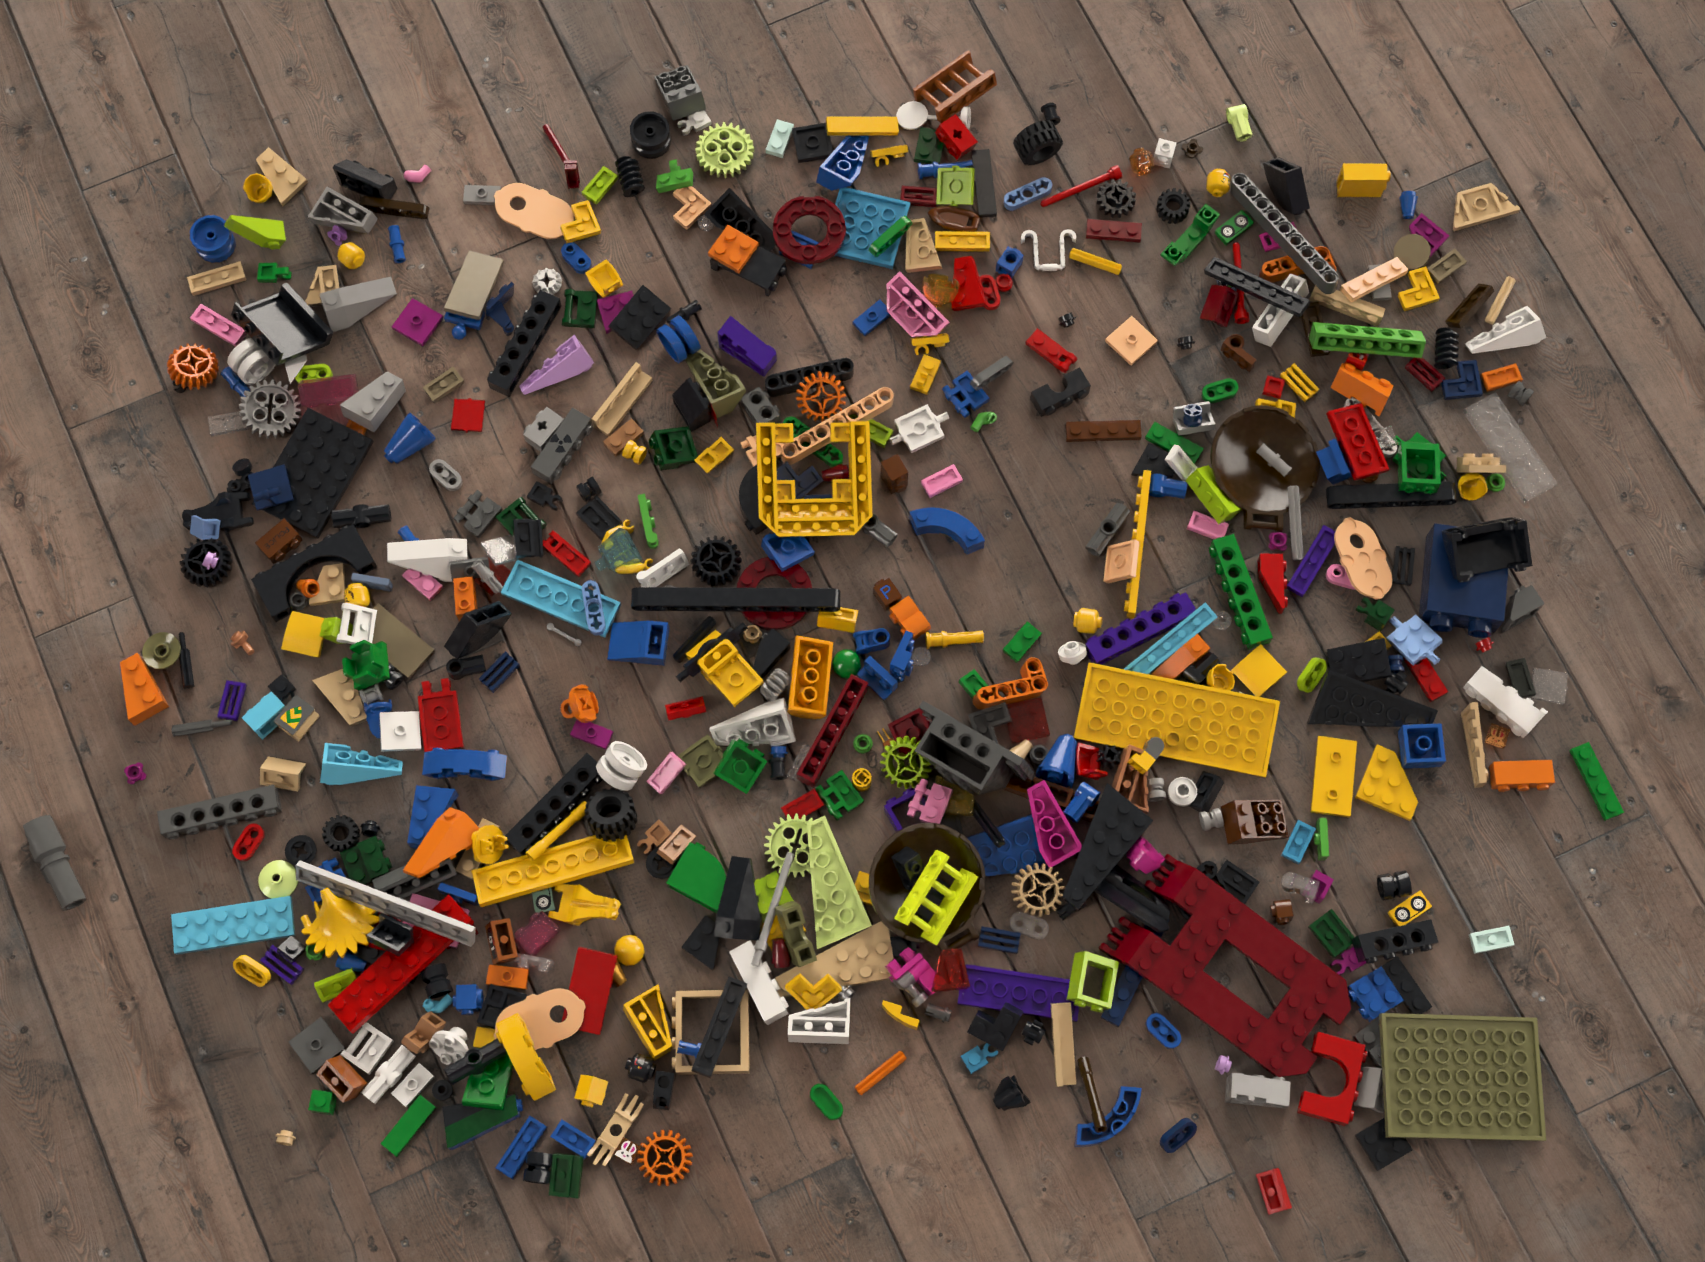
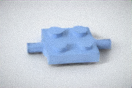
[1387,615,1443,666]

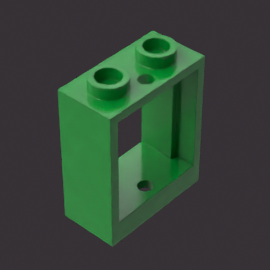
[1398,442,1441,494]

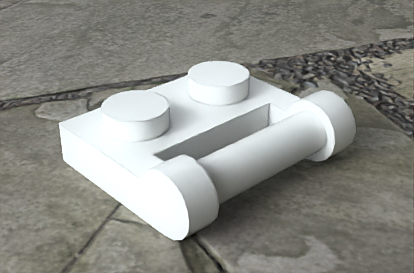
[336,603,377,644]
[340,1022,394,1075]

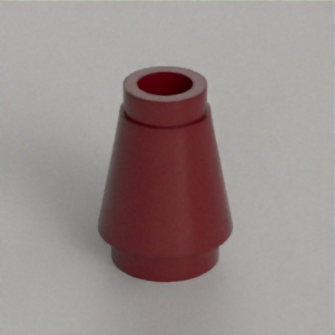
[822,463,849,482]
[771,938,791,968]

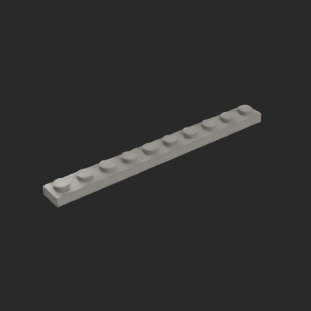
[296,861,476,947]

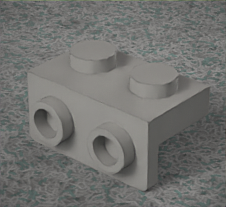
[1173,401,1215,436]

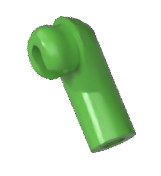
[970,412,997,432]

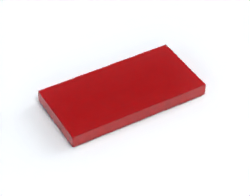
[1326,403,1390,481]
[562,947,618,1035]

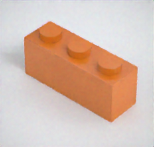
[1489,760,1555,792]

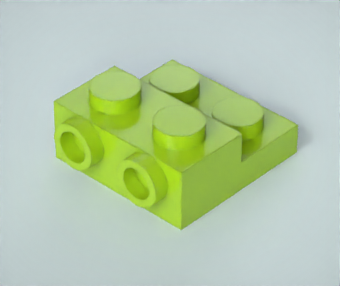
[754,870,794,923]

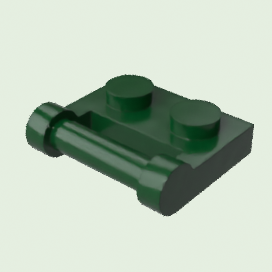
[562,289,598,328]
[496,497,547,537]

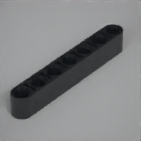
[1326,482,1457,509]

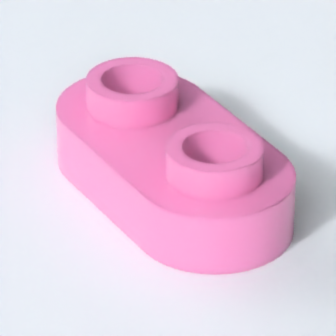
[1326,564,1356,590]

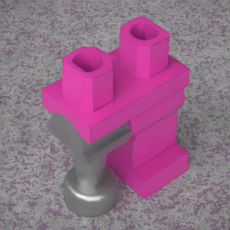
[885,947,946,1008]

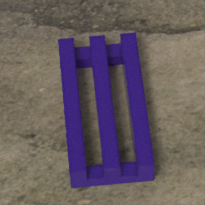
[217,680,247,722]
[260,944,304,985]

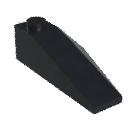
[704,188,776,252]

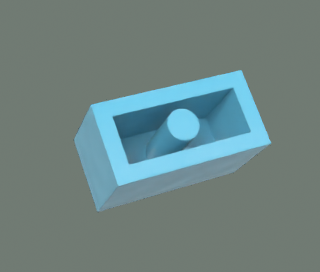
[242,692,286,740]

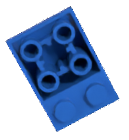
[607,621,669,666]

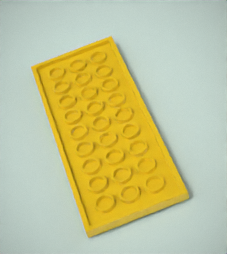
[1074,662,1280,778]

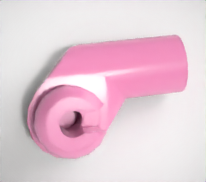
[403,165,431,183]

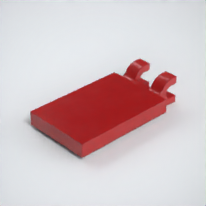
[417,678,464,752]

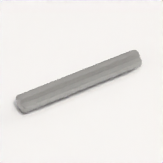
[1288,485,1304,560]

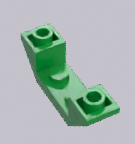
[1160,204,1220,266]

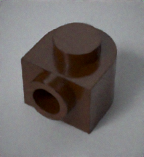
[1270,899,1294,925]

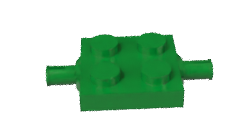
[1392,432,1446,481]

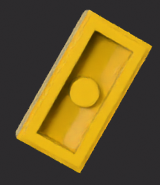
[817,607,858,633]

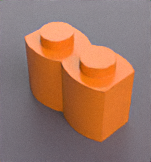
[889,596,931,640]

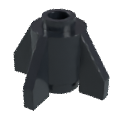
[993,1075,1031,1111]

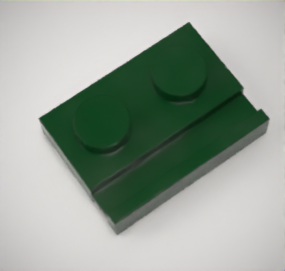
[914,127,944,164]
[1308,909,1354,959]
[549,1153,584,1199]

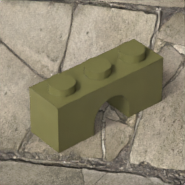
[774,901,817,967]

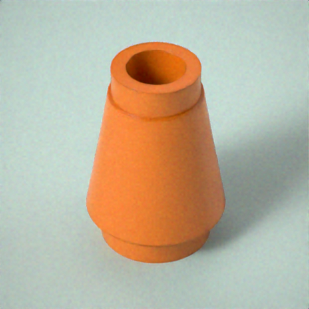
[296,579,320,598]

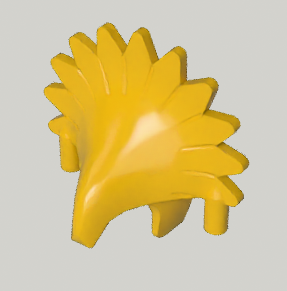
[300,887,379,958]

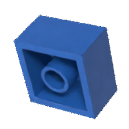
[1398,723,1446,769]

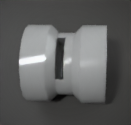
[1147,778,1166,802]
[1199,808,1224,832]

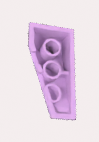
[519,335,594,395]

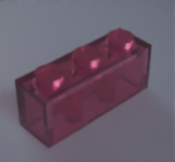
[298,374,359,408]

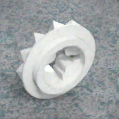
[532,268,562,295]

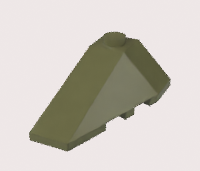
[685,349,746,418]

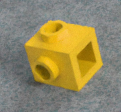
[574,1075,608,1108]

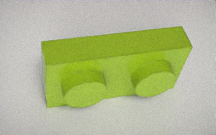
[582,166,619,205]
[314,968,357,1003]

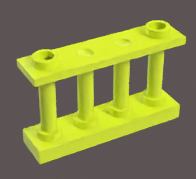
[894,850,978,946]

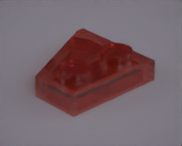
[931,948,970,992]

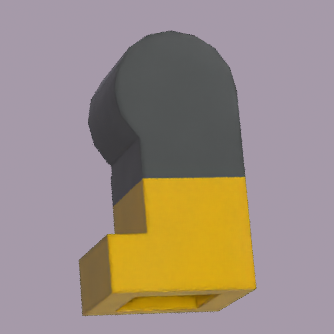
[1127,737,1164,774]

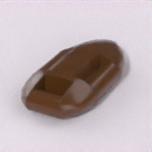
[928,206,980,232]

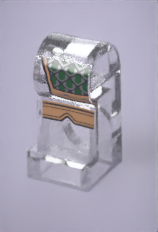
[1281,872,1320,905]

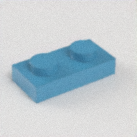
[1281,820,1316,864]

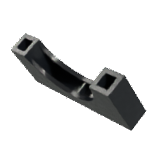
[251,524,377,622]

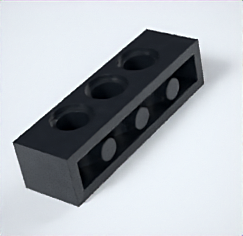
[1351,919,1438,964]

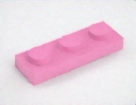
[190,304,246,347]

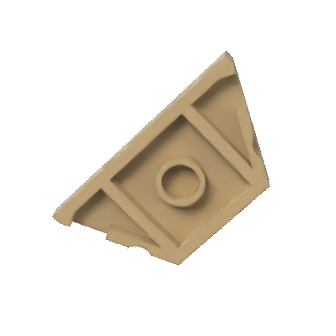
[1453,183,1520,231]

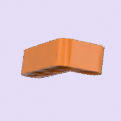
[1259,246,1337,283]
[973,657,1048,710]

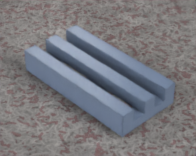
[351,573,393,592]

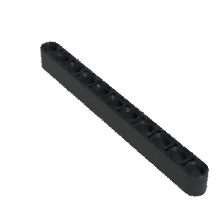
[631,587,841,612]

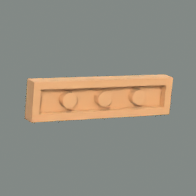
[1340,257,1409,302]

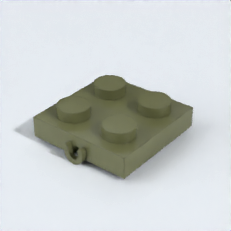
[678,734,723,789]

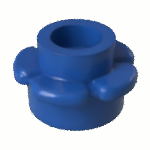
[769,746,788,758]

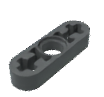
[970,356,1014,391]

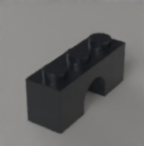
[1030,367,1091,417]

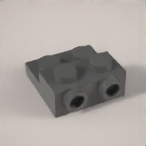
[1353,1012,1386,1068]

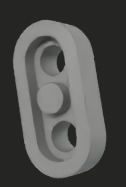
[429,459,462,491]

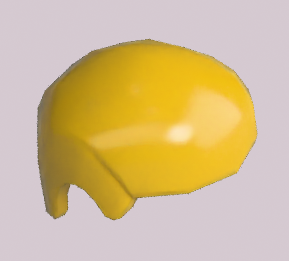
[243,173,273,204]
[1457,473,1488,500]
[1206,664,1235,691]
[614,935,644,966]

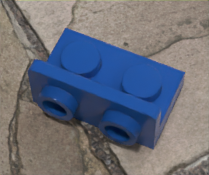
[857,656,898,700]

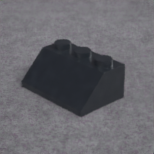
[333,159,398,199]

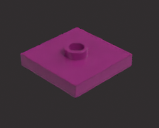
[391,298,443,346]

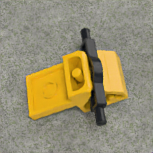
[675,622,764,707]

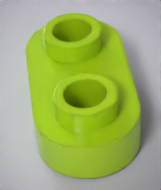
[295,364,333,386]
[1297,657,1327,693]

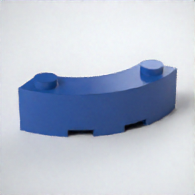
[909,507,985,555]
[422,748,507,781]
[1075,1086,1142,1147]

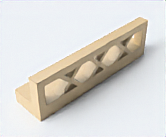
[1309,285,1385,327]
[592,362,653,437]
[1050,1002,1076,1087]

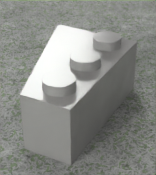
[1225,1073,1290,1109]

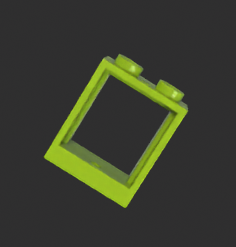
[1067,951,1119,1012]

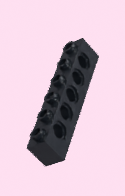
[487,290,562,397]
[505,753,603,856]

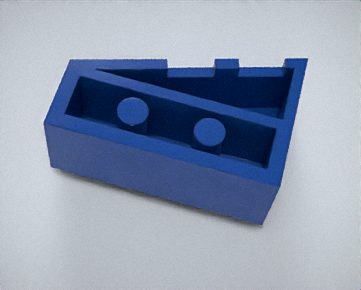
[407,785,459,849]

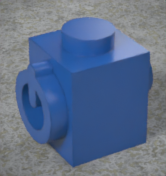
[453,984,483,1015]

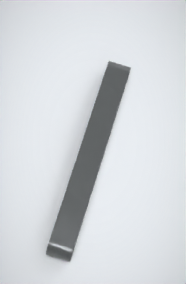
[1230,173,1339,294]

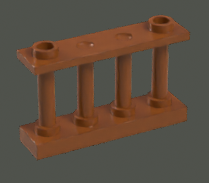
[913,50,997,123]

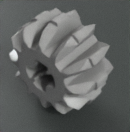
[760,668,791,701]

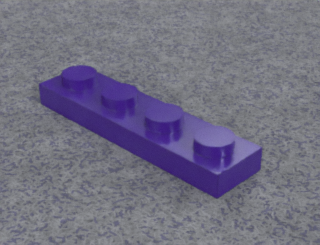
[1287,525,1335,597]

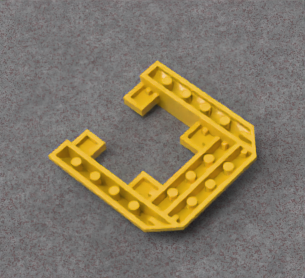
[756,421,873,537]

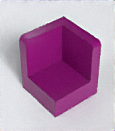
[1303,870,1334,904]

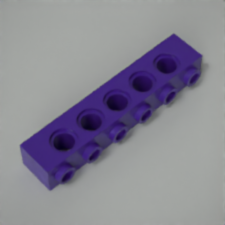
[1085,592,1196,665]

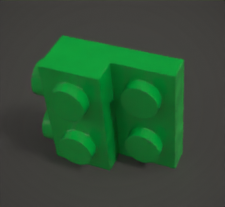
[713,738,768,794]

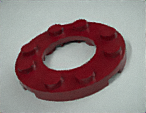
[773,196,846,264]
[737,557,812,630]

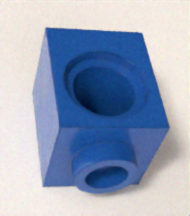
[996,246,1024,278]

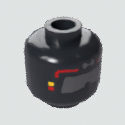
[625,1053,656,1083]

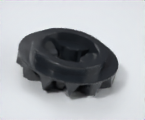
[285,835,317,865]
[646,848,677,880]

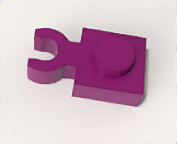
[1330,947,1366,975]

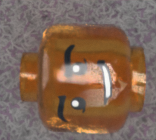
[1129,148,1155,176]

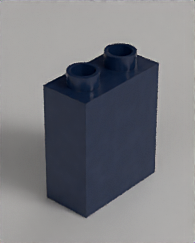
[1419,523,1509,638]

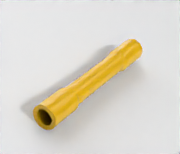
[526,801,587,861]

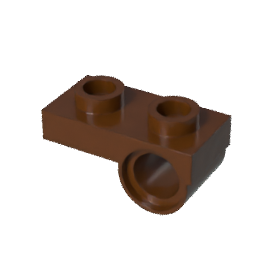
[1221,334,1256,372]

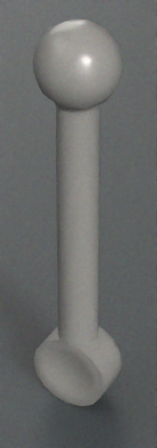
[547,623,582,646]

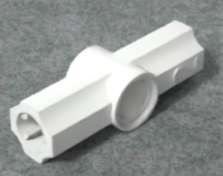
[361,1045,416,1104]

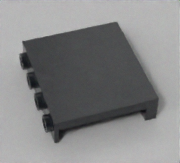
[231,283,333,366]

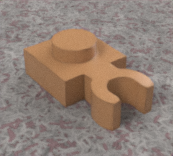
[637,820,673,855]

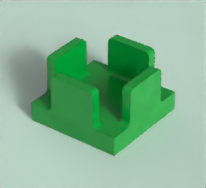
[342,640,390,690]

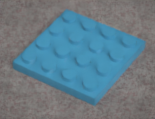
[834,187,910,269]

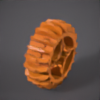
[167,343,219,390]
[796,371,846,422]
[637,1130,693,1186]

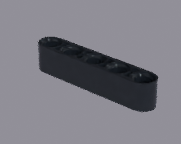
[765,358,854,397]

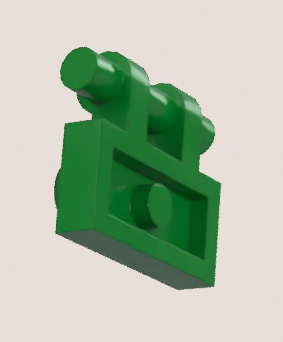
[815,770,864,821]

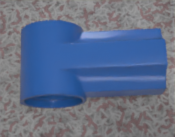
[1149,474,1187,499]
[1063,781,1101,823]

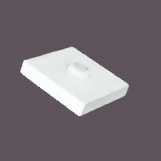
[379,711,421,752]

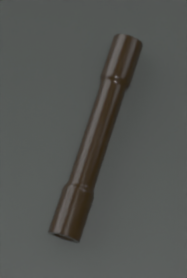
[1077,1056,1107,1133]

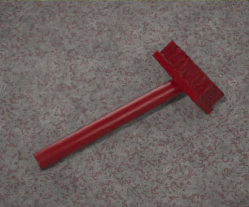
[542,124,580,189]

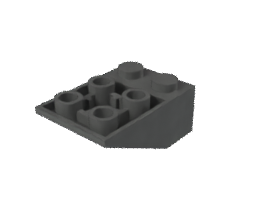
[654,65,706,121]

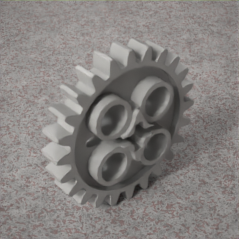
[239,379,301,439]

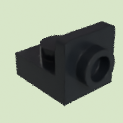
[890,936,920,958]

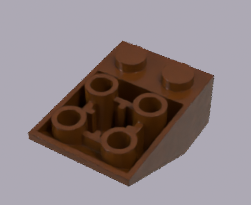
[1221,800,1289,844]

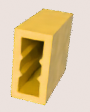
[1336,163,1390,197]

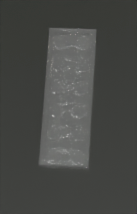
[1463,392,1558,503]

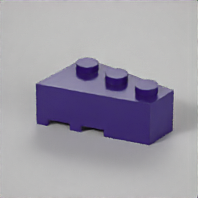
[717,316,777,377]

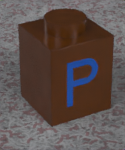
[873,578,902,612]

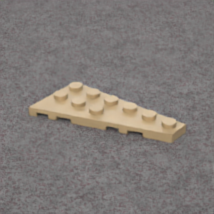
[775,921,894,997]

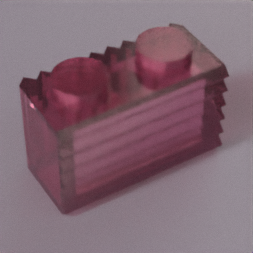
[514,911,560,958]

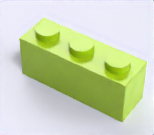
[1185,465,1242,524]

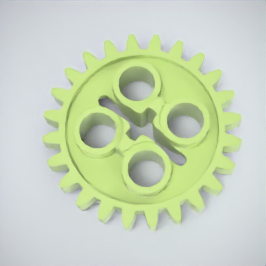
[695,122,754,178]
[764,813,813,878]

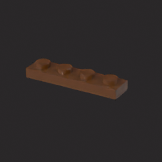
[1065,420,1142,442]

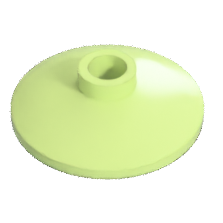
[258,860,298,899]

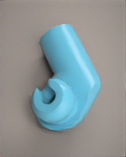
[423,994,453,1013]

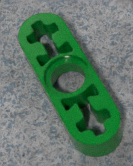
[868,215,912,257]

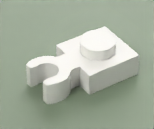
[677,110,711,136]

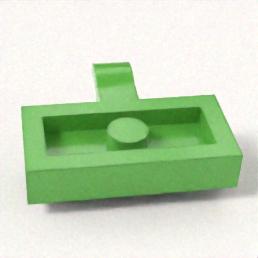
[656,159,693,193]

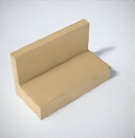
[260,756,306,792]

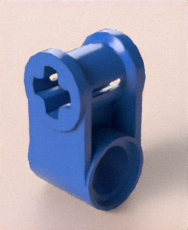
[853,628,890,654]

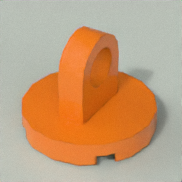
[560,684,599,723]

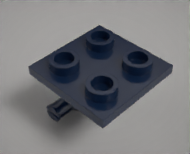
[486,282,514,336]
[248,465,294,511]

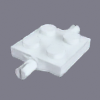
[889,404,949,453]

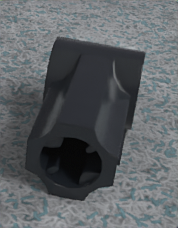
[1181,651,1221,685]
[446,654,486,680]

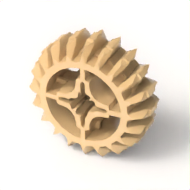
[1011,863,1065,917]

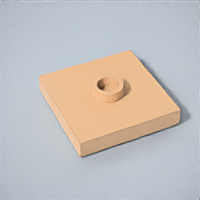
[1105,316,1158,366]
[1103,539,1139,583]

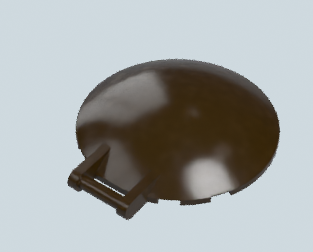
[1210,405,1320,532]
[869,823,986,958]

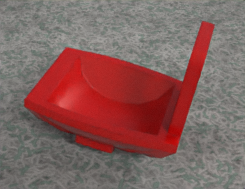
[1075,742,1108,780]

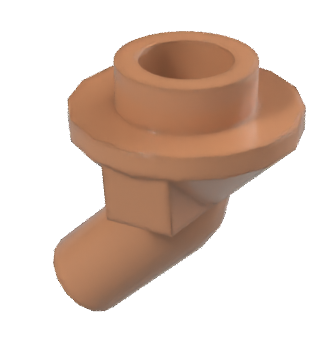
[230,630,254,655]

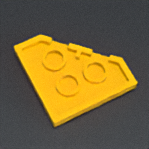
[1355,744,1418,821]

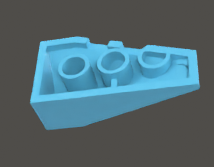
[320,743,403,785]

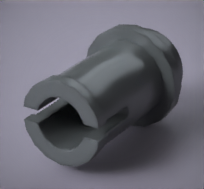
[925,1003,952,1023]

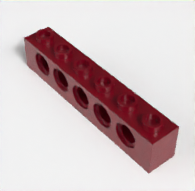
[796,674,868,788]

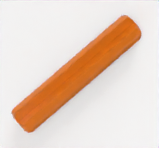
[855,1051,906,1095]

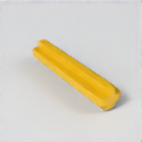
[1069,248,1122,275]

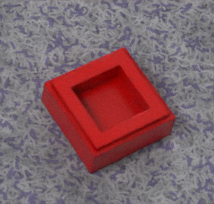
[1262,375,1285,399]

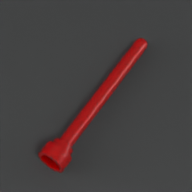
[1040,165,1122,207]
[1233,242,1250,324]

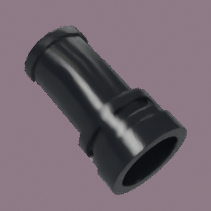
[1056,903,1087,921]

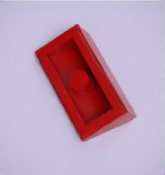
[1256,1168,1292,1215]

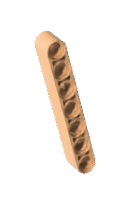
[781,387,894,465]

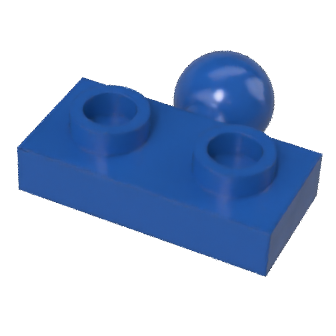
[444,311,485,340]

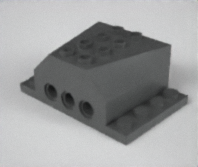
[915,701,1036,795]

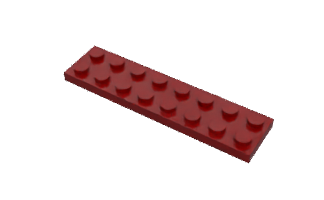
[328,894,474,1034]

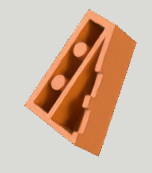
[1330,363,1394,417]
[120,653,169,726]

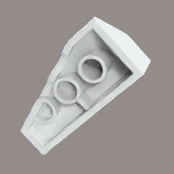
[1465,306,1546,354]
[387,538,467,582]

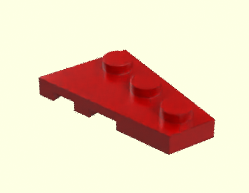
[951,256,987,311]

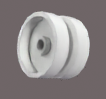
[227,338,276,385]
[596,741,647,791]

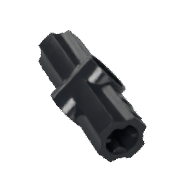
[332,504,392,528]
[444,1039,507,1085]

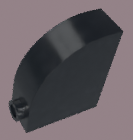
[1263,157,1310,215]
[739,465,768,535]
[444,601,512,659]

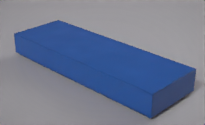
[495,1116,547,1180]

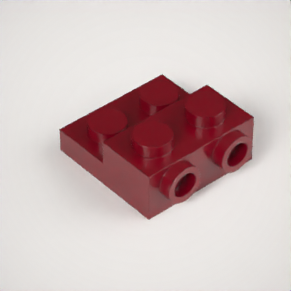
[888,708,931,760]

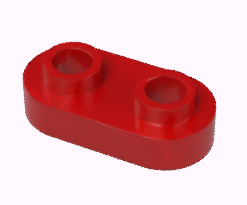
[979,275,1000,310]
[232,823,265,861]

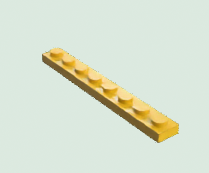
[1124,470,1151,619]

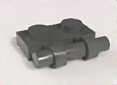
[453,490,503,538]

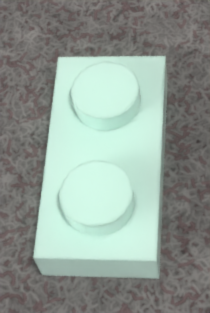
[766,119,794,158]
[1469,926,1514,954]

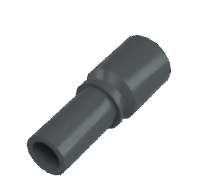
[23,815,87,911]

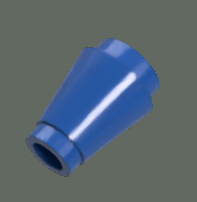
[1399,191,1418,219]
[335,951,367,973]

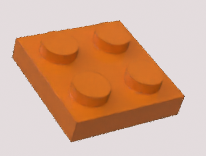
[708,225,759,273]

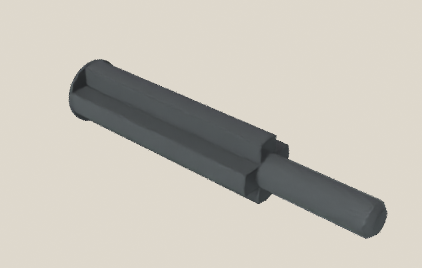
[171,719,232,737]

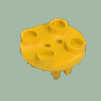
[471,825,509,864]

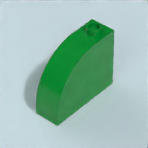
[666,842,726,914]

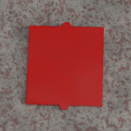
[451,398,485,433]

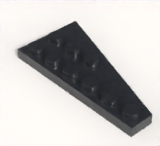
[1307,669,1438,727]

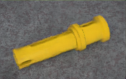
[925,630,984,649]

